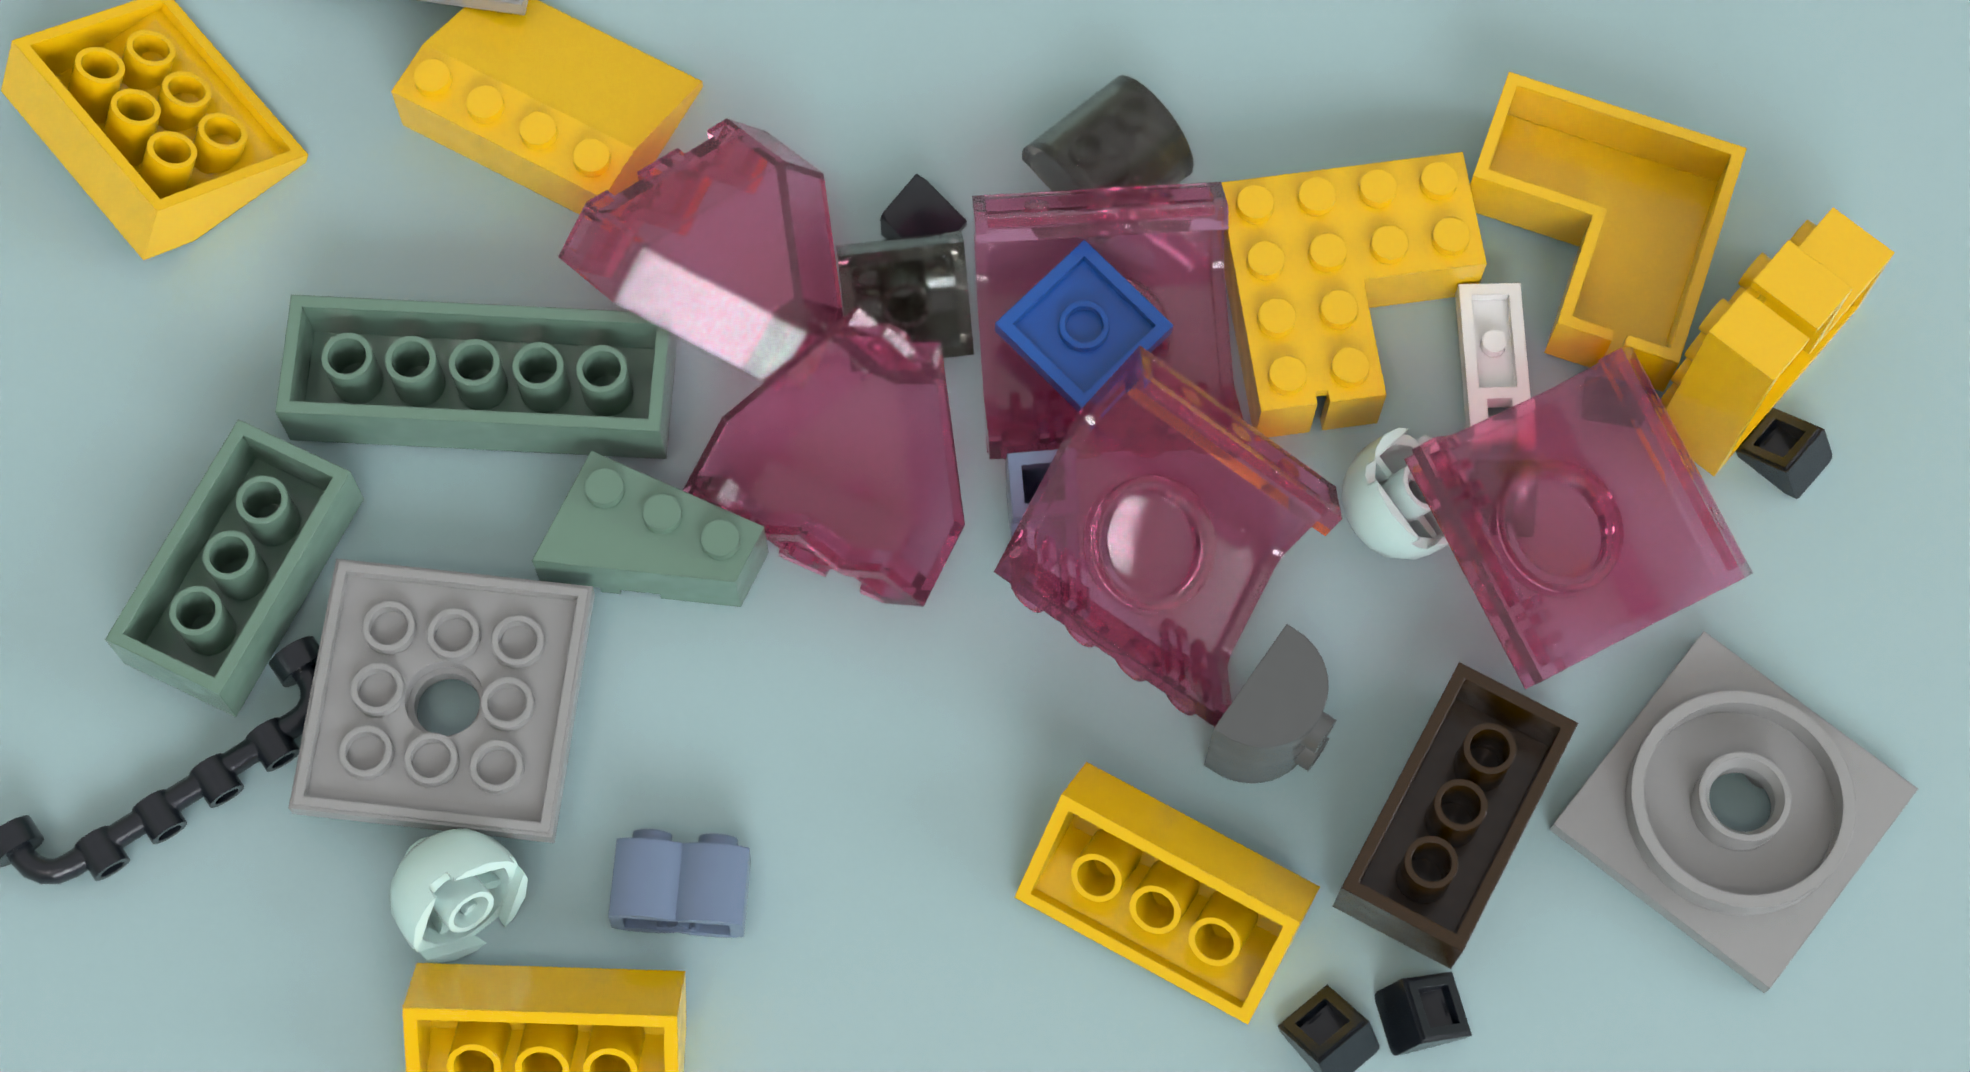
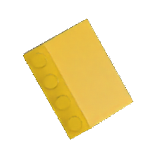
[1,0,308,261]
[391,0,703,230]

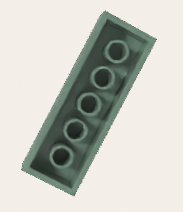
[275,294,677,459]

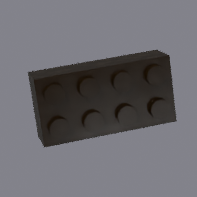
[1332,662,1578,969]

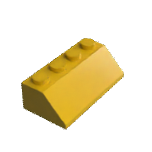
[1014,762,1320,1025]
[402,963,686,1072]

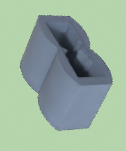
[608,829,751,938]

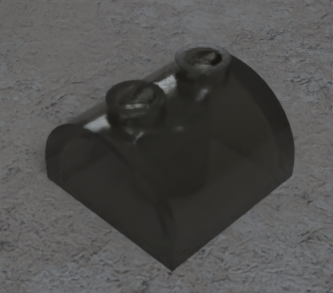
[1022,75,1194,243]
[836,231,974,369]

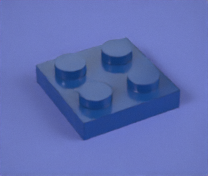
[994,239,1174,417]

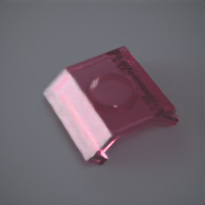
[972,182,1244,460]
[994,346,1342,727]
[1404,347,1753,689]

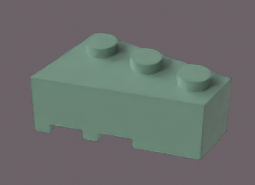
[532,451,769,607]

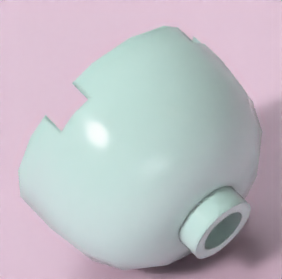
[1341,427,1470,560]
[389,828,528,963]

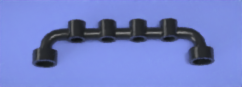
[0,636,319,884]

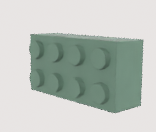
[105,419,364,717]

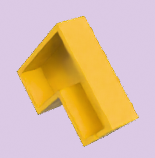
[1470,72,1747,392]
[1213,152,1487,439]
[1654,207,1895,476]

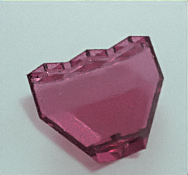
[558,118,847,388]
[682,305,965,607]

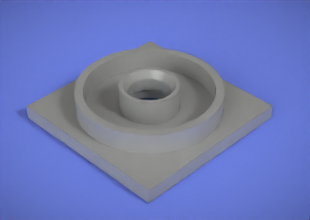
[288,559,595,843]
[1549,631,1918,993]

